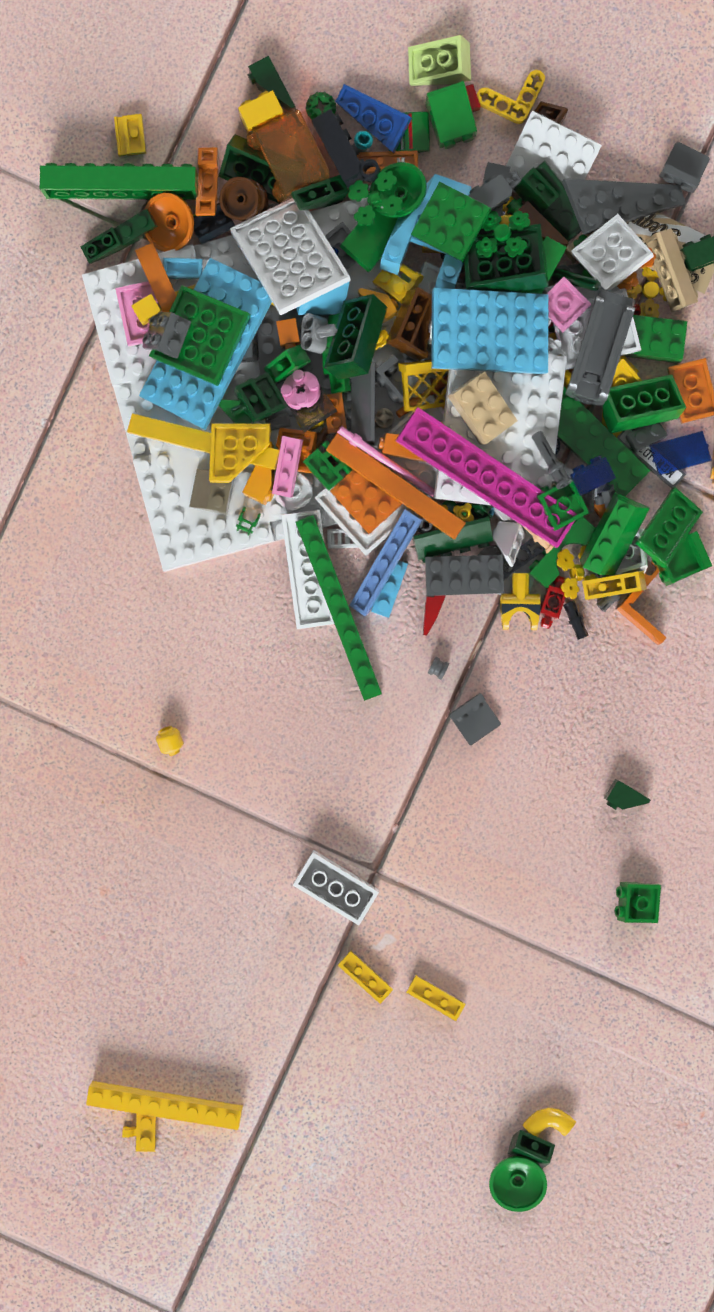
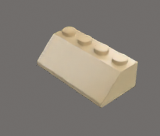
[645,228,698,313]

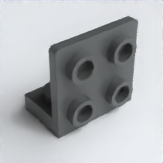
[375,354,404,404]
[448,693,501,745]

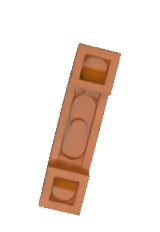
[195,147,218,216]
[135,243,176,312]

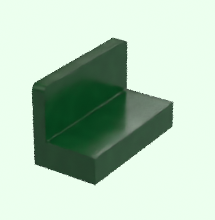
[513,167,560,214]

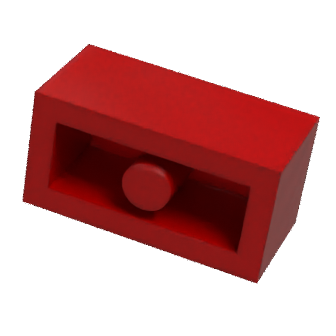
[465,84,481,112]

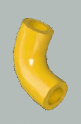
[522,1108,576,1137]

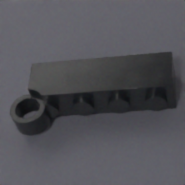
[311,109,381,189]

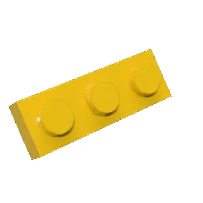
[338,950,393,1004]
[406,975,466,1021]

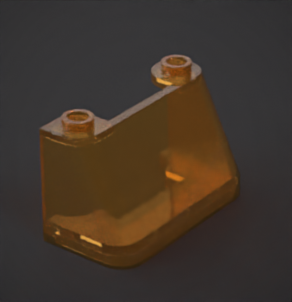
[246,109,329,204]

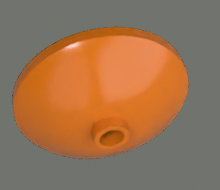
[144,193,194,252]

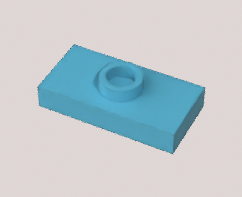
[163,258,203,280]

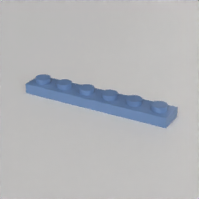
[349,508,423,616]

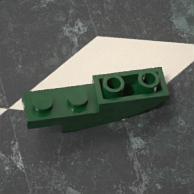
[80,209,158,264]

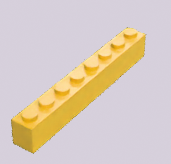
[86,1081,243,1130]

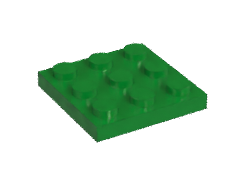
[411,181,491,262]

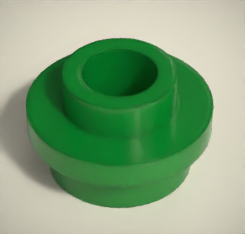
[506,198,524,215]

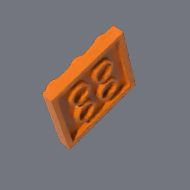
[330,455,402,534]

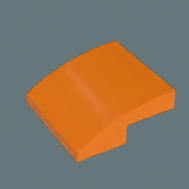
[276,428,317,473]

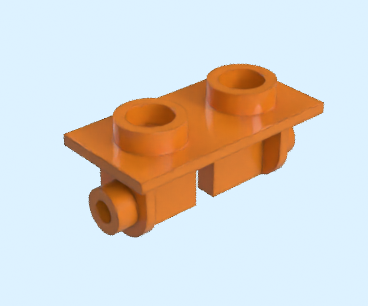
[323,392,347,434]

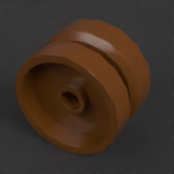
[219,177,269,222]

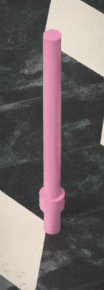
[337,426,435,497]

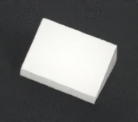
[615,528,648,575]

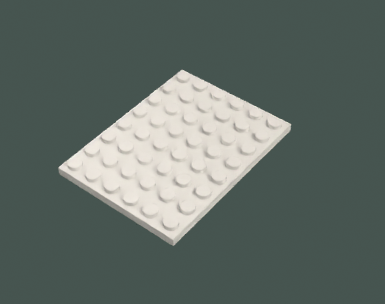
[434,354,567,505]

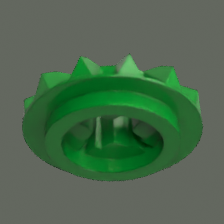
[306,91,336,120]

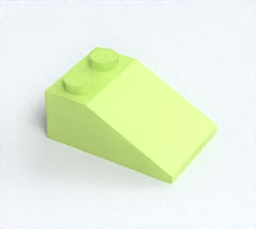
[408,35,471,86]

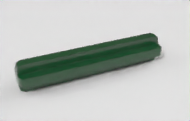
[551,268,601,291]

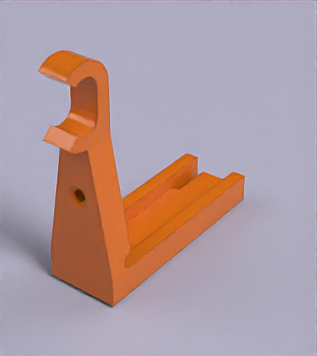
[617,560,667,645]

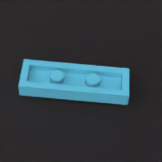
[371,561,408,618]

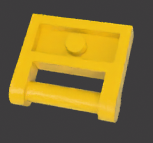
[372,263,424,304]

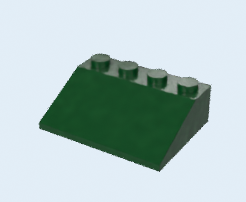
[464,224,549,292]

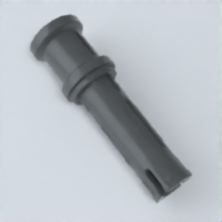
[531,431,573,489]

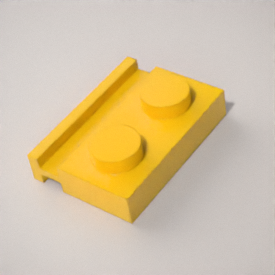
[114,114,147,157]

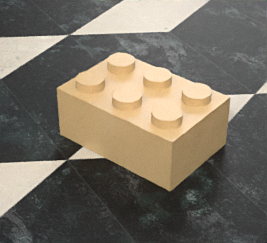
[448,371,518,445]

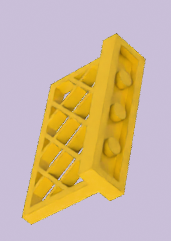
[398,359,449,412]

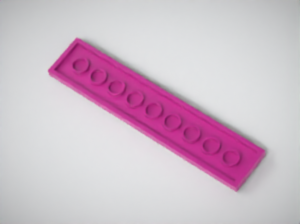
[395,407,577,548]

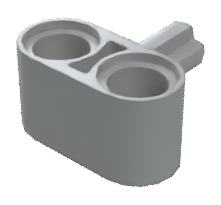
[301,313,338,354]

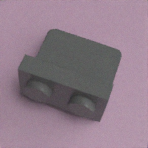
[659,142,710,193]
[142,312,191,358]

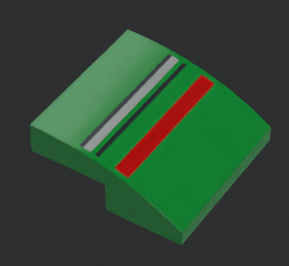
[389,112,430,153]

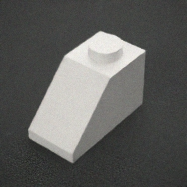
[493,521,525,566]

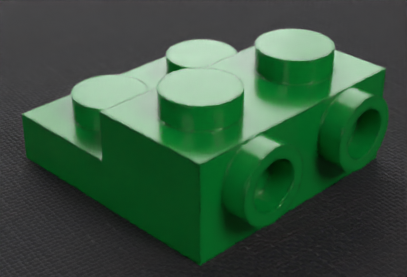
[537,478,589,531]
[614,882,661,923]

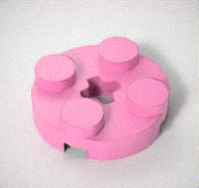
[281,370,321,410]

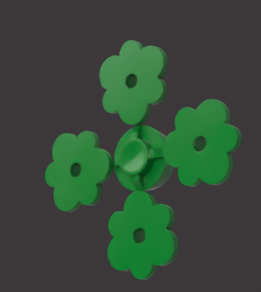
[348,171,403,226]
[476,211,530,258]

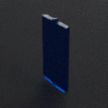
[649,431,712,476]

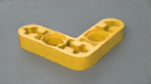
[477,70,545,124]

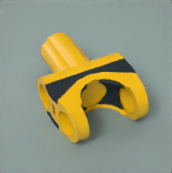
[500,573,540,630]

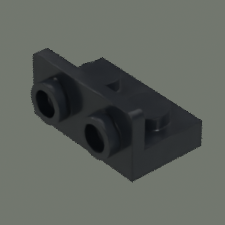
[193,203,235,244]

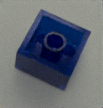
[570,455,616,496]

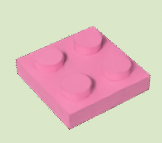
[547,277,591,333]

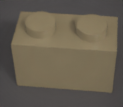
[189,469,235,515]

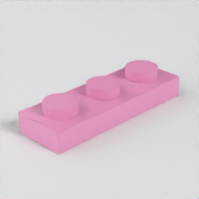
[272,436,303,498]

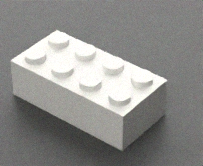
[293,850,379,925]

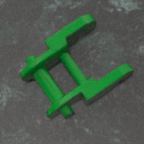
[236,507,261,536]

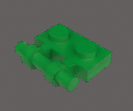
[303,440,353,491]

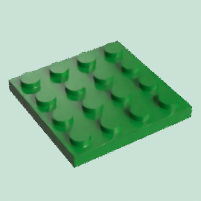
[149,285,251,386]

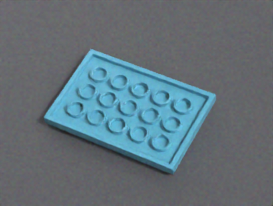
[431,288,548,374]

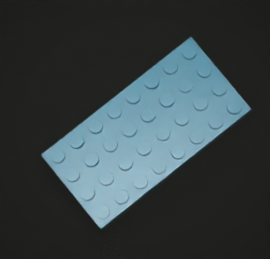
[139,258,272,430]

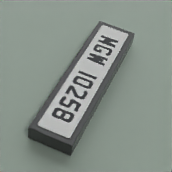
[617,429,686,489]

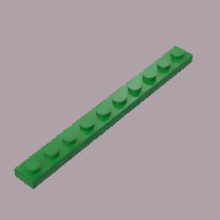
[295,515,382,701]

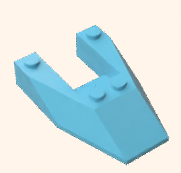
[380,174,471,289]

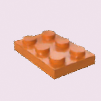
[667,358,714,424]

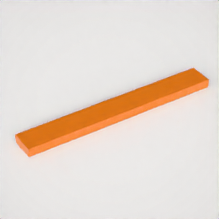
[326,433,466,539]

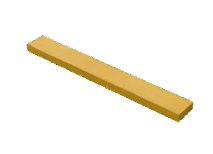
[127,413,280,470]

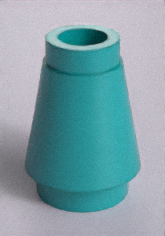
[354,131,373,152]

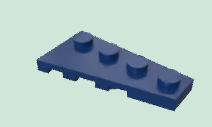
[335,84,412,153]

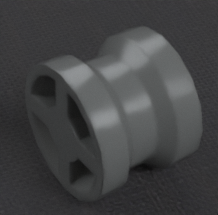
[428,657,450,680]

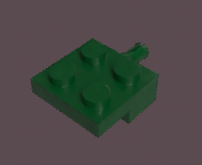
[230,372,288,424]

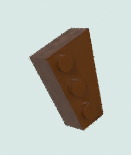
[386,287,432,361]

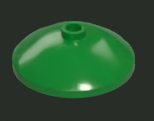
[370,162,427,218]
[489,1156,547,1212]

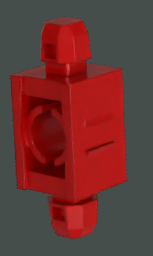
[540,576,566,629]

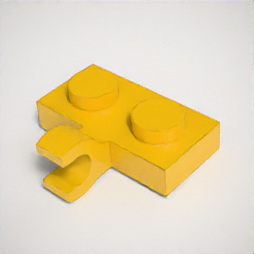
[122,1114,156,1152]

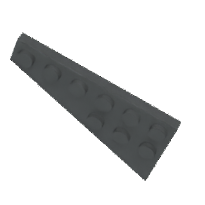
[562,179,686,235]

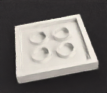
[571,214,654,291]

